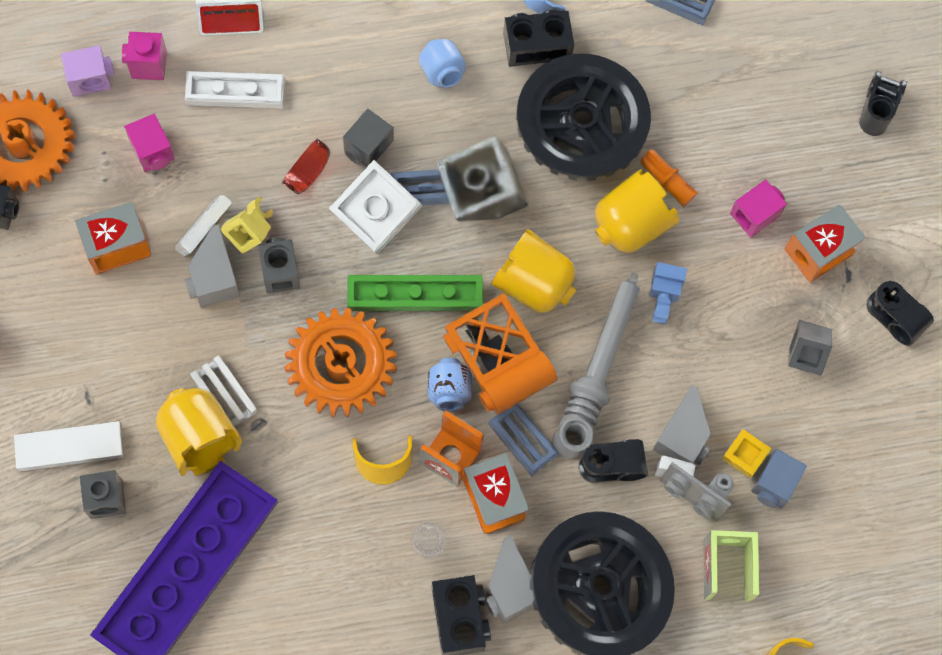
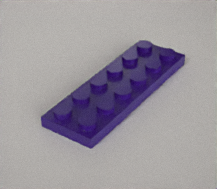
[90,461,278,655]

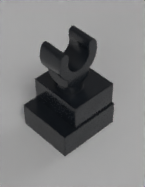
[465,319,513,375]

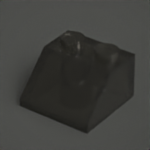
[437,136,529,222]

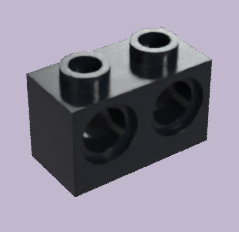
[503,10,574,67]
[431,575,491,655]

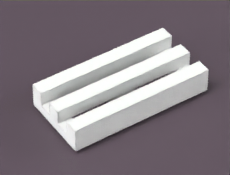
[175,195,232,257]
[190,355,258,427]

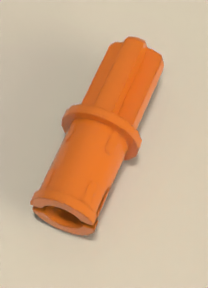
[640,149,698,208]

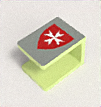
[704,530,759,602]

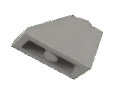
[185,224,240,308]
[653,385,711,465]
[485,535,534,624]

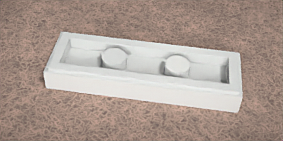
[184,71,285,109]
[14,421,124,472]

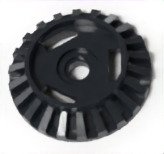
[516,54,651,181]
[530,511,675,655]

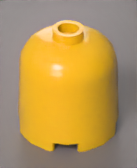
[594,169,680,253]
[491,229,577,313]
[155,388,242,476]

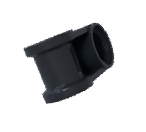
[859,70,908,136]
[866,281,934,346]
[579,439,648,483]

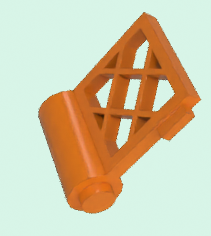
[442,293,558,415]

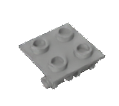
[660,462,734,521]

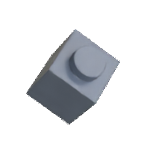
[751,449,807,509]

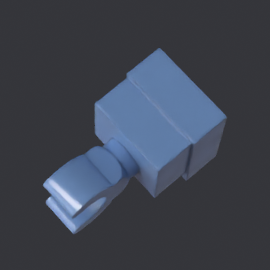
[649,262,687,324]

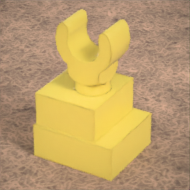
[220,197,273,254]

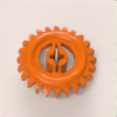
[0,89,75,192]
[284,308,397,418]

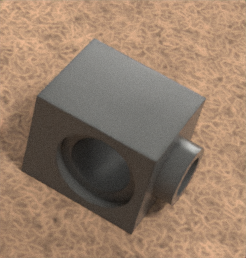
[343,108,394,167]
[259,238,300,293]
[788,320,832,376]
[80,470,126,519]

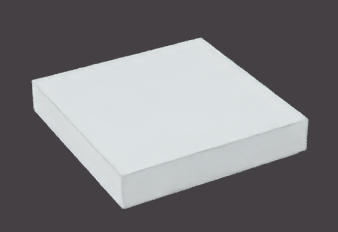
[329,160,423,254]

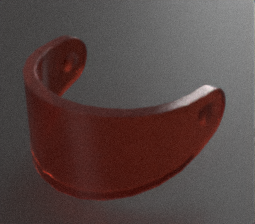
[281,138,330,194]

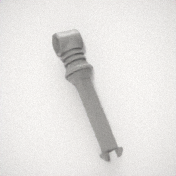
[552,272,640,459]

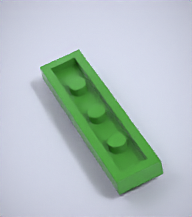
[347,275,483,311]

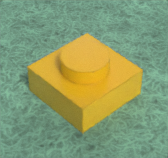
[722,429,772,478]

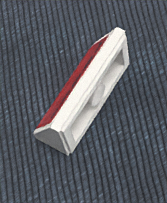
[196,0,264,36]

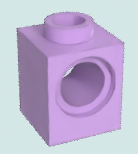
[61,45,115,97]

